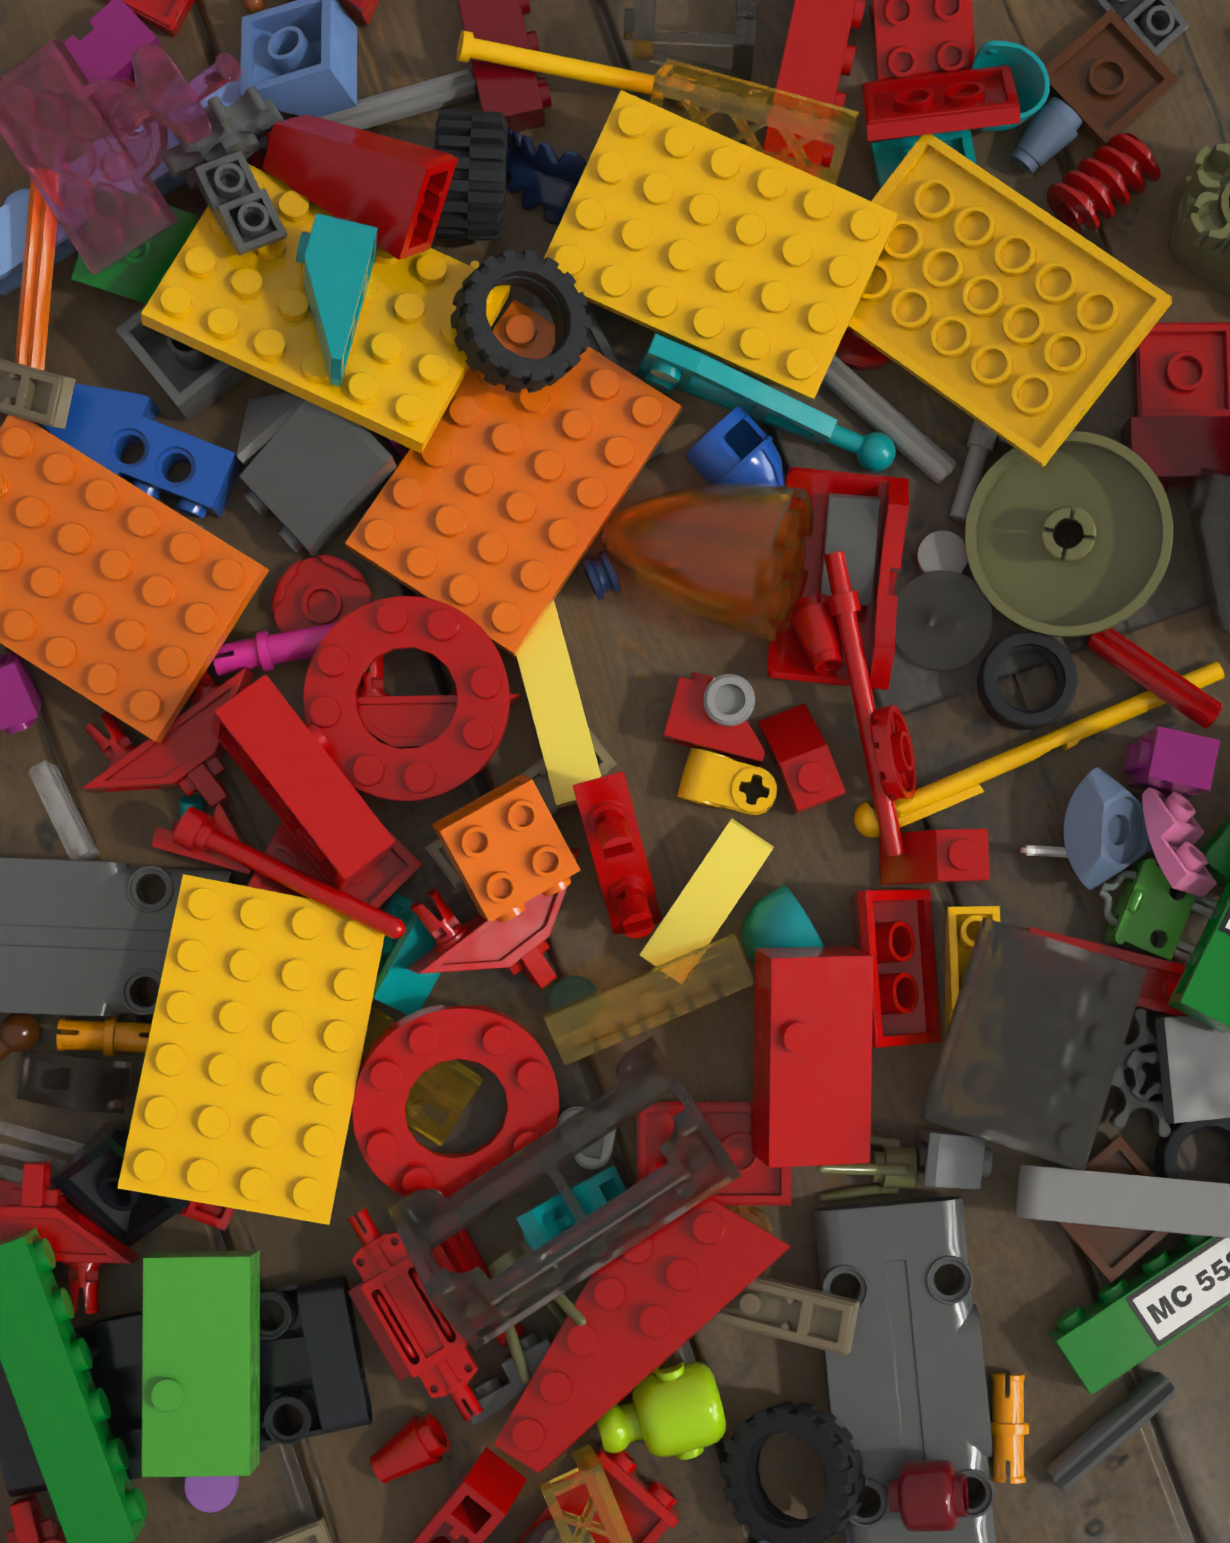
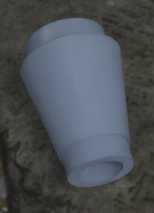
[1010,97,1082,175]

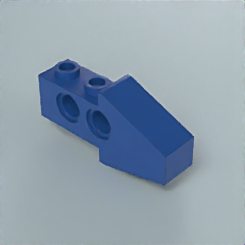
[42,383,243,520]

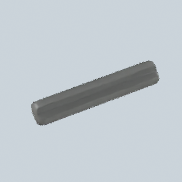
[1046,1371,1177,1491]

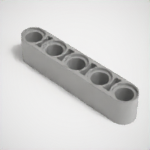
[1015,1165,1230,1238]

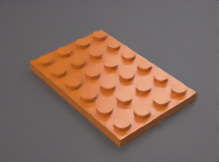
[345,299,682,657]
[0,414,269,743]

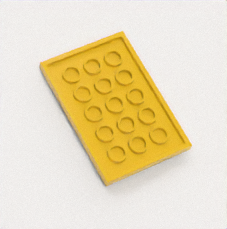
[543,90,899,402]
[847,134,1172,468]
[141,164,511,454]
[117,874,385,1225]

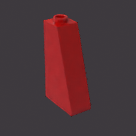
[262,114,458,260]

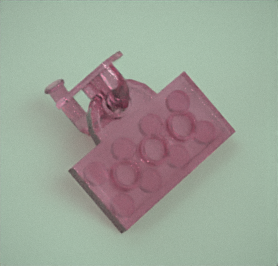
[0,38,241,276]

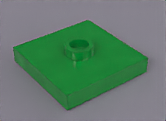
[71,181,198,304]

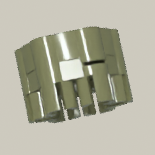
[1168,143,1230,297]

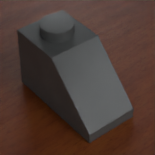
[915,1127,992,1190]

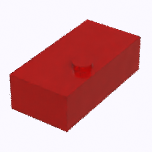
[211,674,396,890]
[752,946,874,1168]

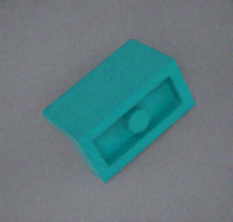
[373,892,441,1015]

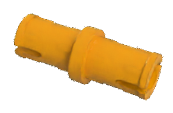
[56,1017,152,1057]
[990,1373,1029,1484]

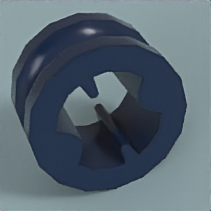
[581,550,622,601]

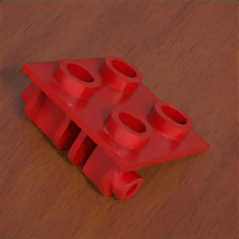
[869,0,975,81]

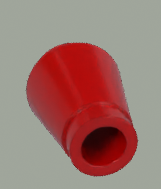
[790,594,844,673]
[370,1414,450,1484]

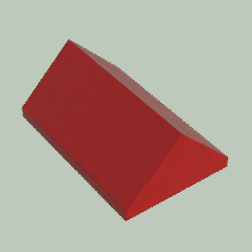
[851,889,942,1048]

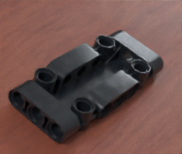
[0,1274,373,1498]

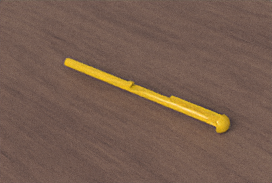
[854,661,1225,838]

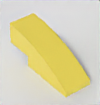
[640,819,774,984]

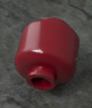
[888,1460,969,1532]

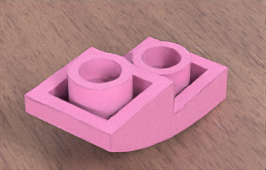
[1142,787,1217,897]

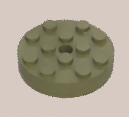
[965,431,1173,637]

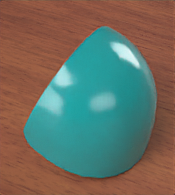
[972,40,1050,132]
[741,884,824,965]

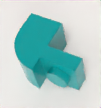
[516,1165,633,1265]

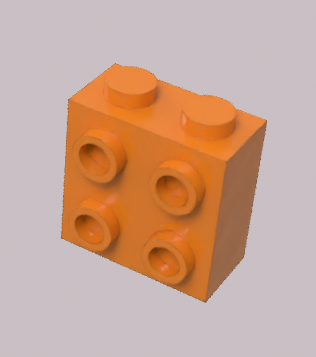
[431,774,581,923]

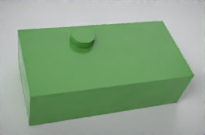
[142,1250,260,1477]

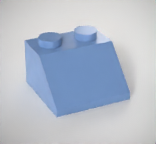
[239,0,357,117]

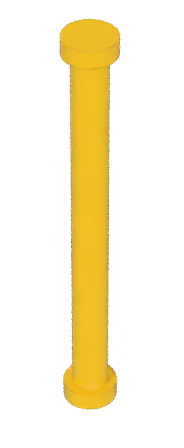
[456,30,695,108]

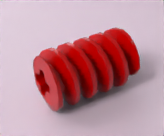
[1047,132,1161,234]

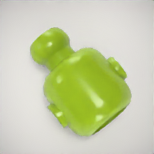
[597,1361,726,1460]

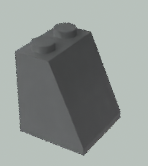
[239,400,397,557]

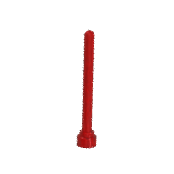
[173,806,406,939]

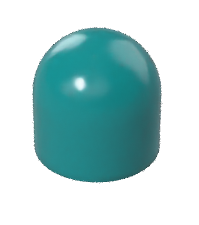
[179,795,205,818]

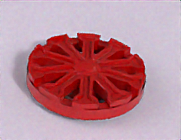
[873,705,916,801]

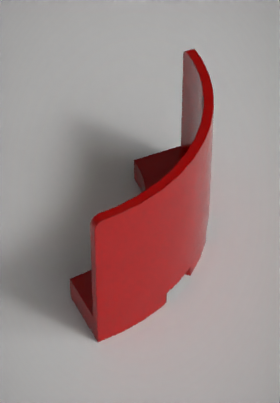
[767,467,909,690]

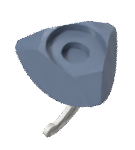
[1020,767,1152,890]

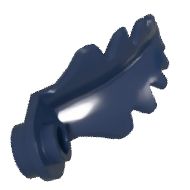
[506,129,587,225]

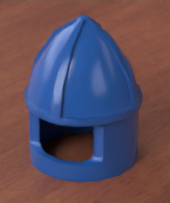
[684,405,785,510]

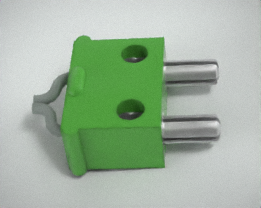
[1098,858,1217,963]

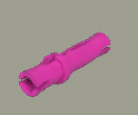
[213,622,338,676]

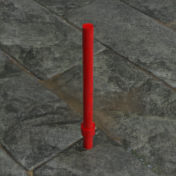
[824,551,905,857]

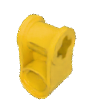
[677,748,777,815]

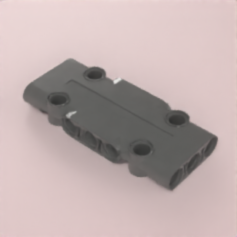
[0,857,235,1017]
[813,1196,996,1543]

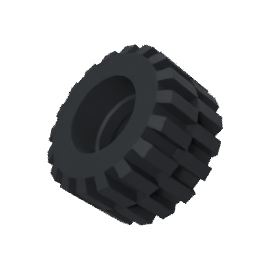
[434,109,508,241]

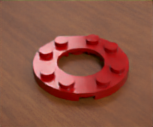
[303,596,510,802]
[352,1004,559,1208]

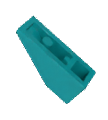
[296,213,378,387]

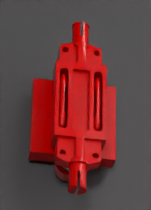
[347,1208,489,1422]

